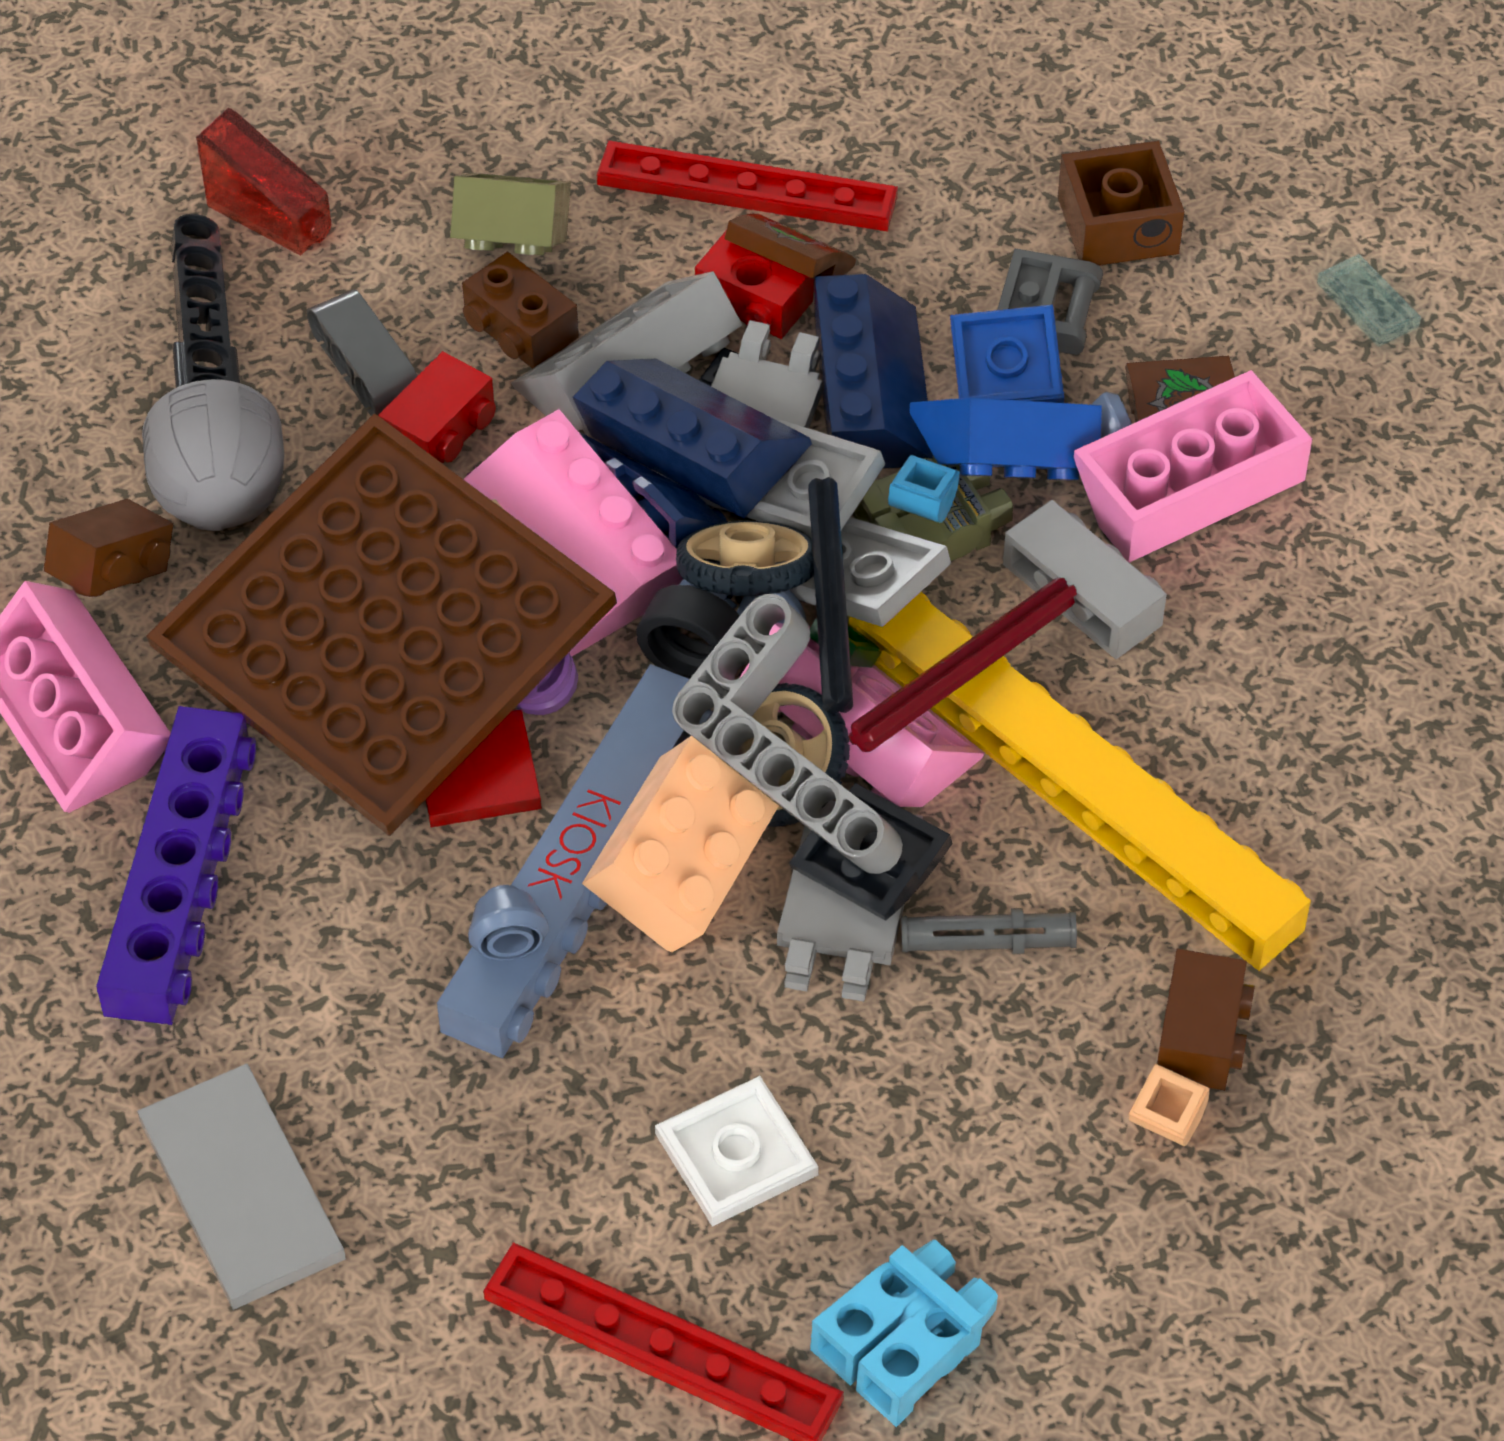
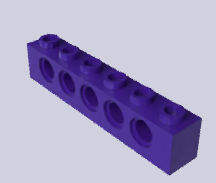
[96,706,256,1025]

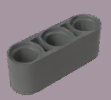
[307,289,417,416]

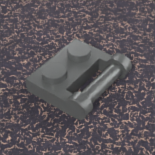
[997,248,1103,355]

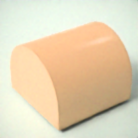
[1129,1064,1210,1146]

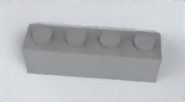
[511,271,742,435]

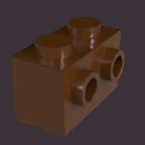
[462,251,579,369]
[44,498,174,597]
[1157,948,1255,1091]

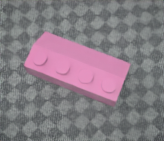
[1074,370,1312,563]
[0,581,170,813]
[740,623,985,807]

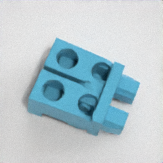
[810,1240,998,1427]

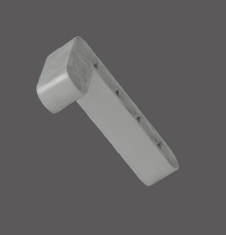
[672,594,903,874]

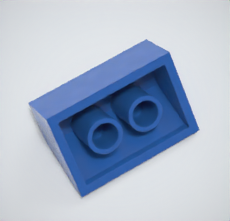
[910,398,1102,480]

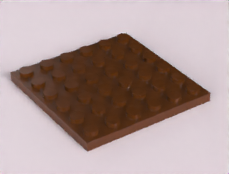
[146,413,617,836]

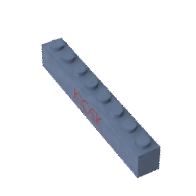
[437,664,713,1059]

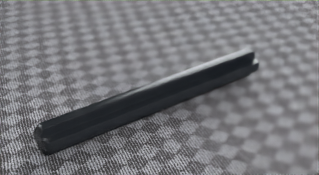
[808,477,853,714]

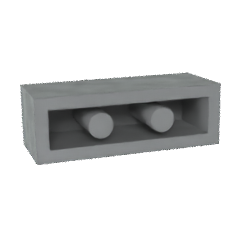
[1003,500,1167,659]

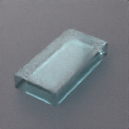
[1317,254,1421,347]

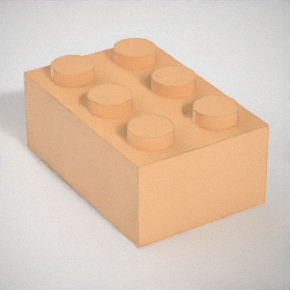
[582,736,779,952]

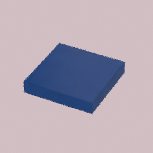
[950,304,1064,403]

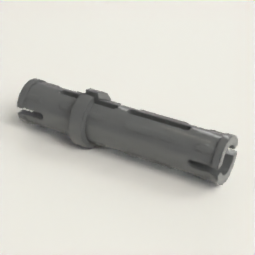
[901,908,1077,955]

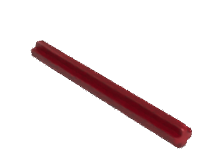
[848,577,1077,752]

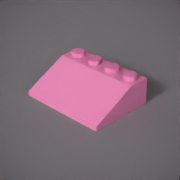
[464,409,683,657]

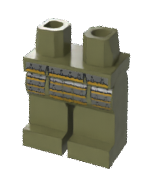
[852,455,1013,561]

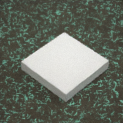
[655,1076,818,1226]

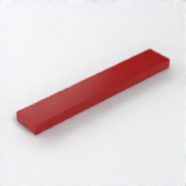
[597,140,898,232]
[483,1242,844,1441]

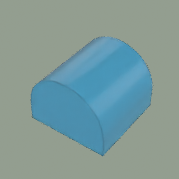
[888,455,960,523]

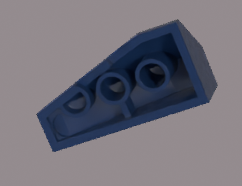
[578,431,728,579]

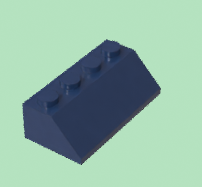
[814,274,933,469]
[573,358,812,519]

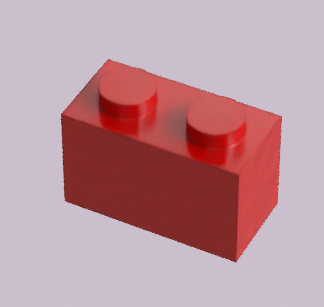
[378,351,496,464]

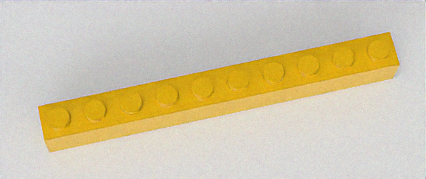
[849,592,1311,971]

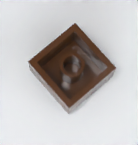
[1058,140,1185,266]

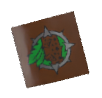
[725,213,856,278]
[1125,355,1235,423]

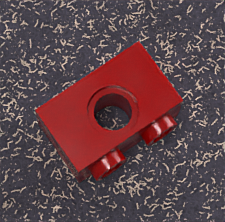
[695,230,814,339]

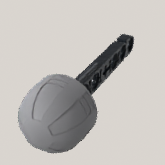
[142,214,284,531]

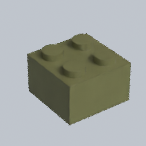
[450,173,571,255]

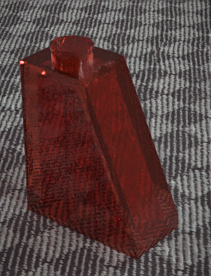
[196,108,332,256]

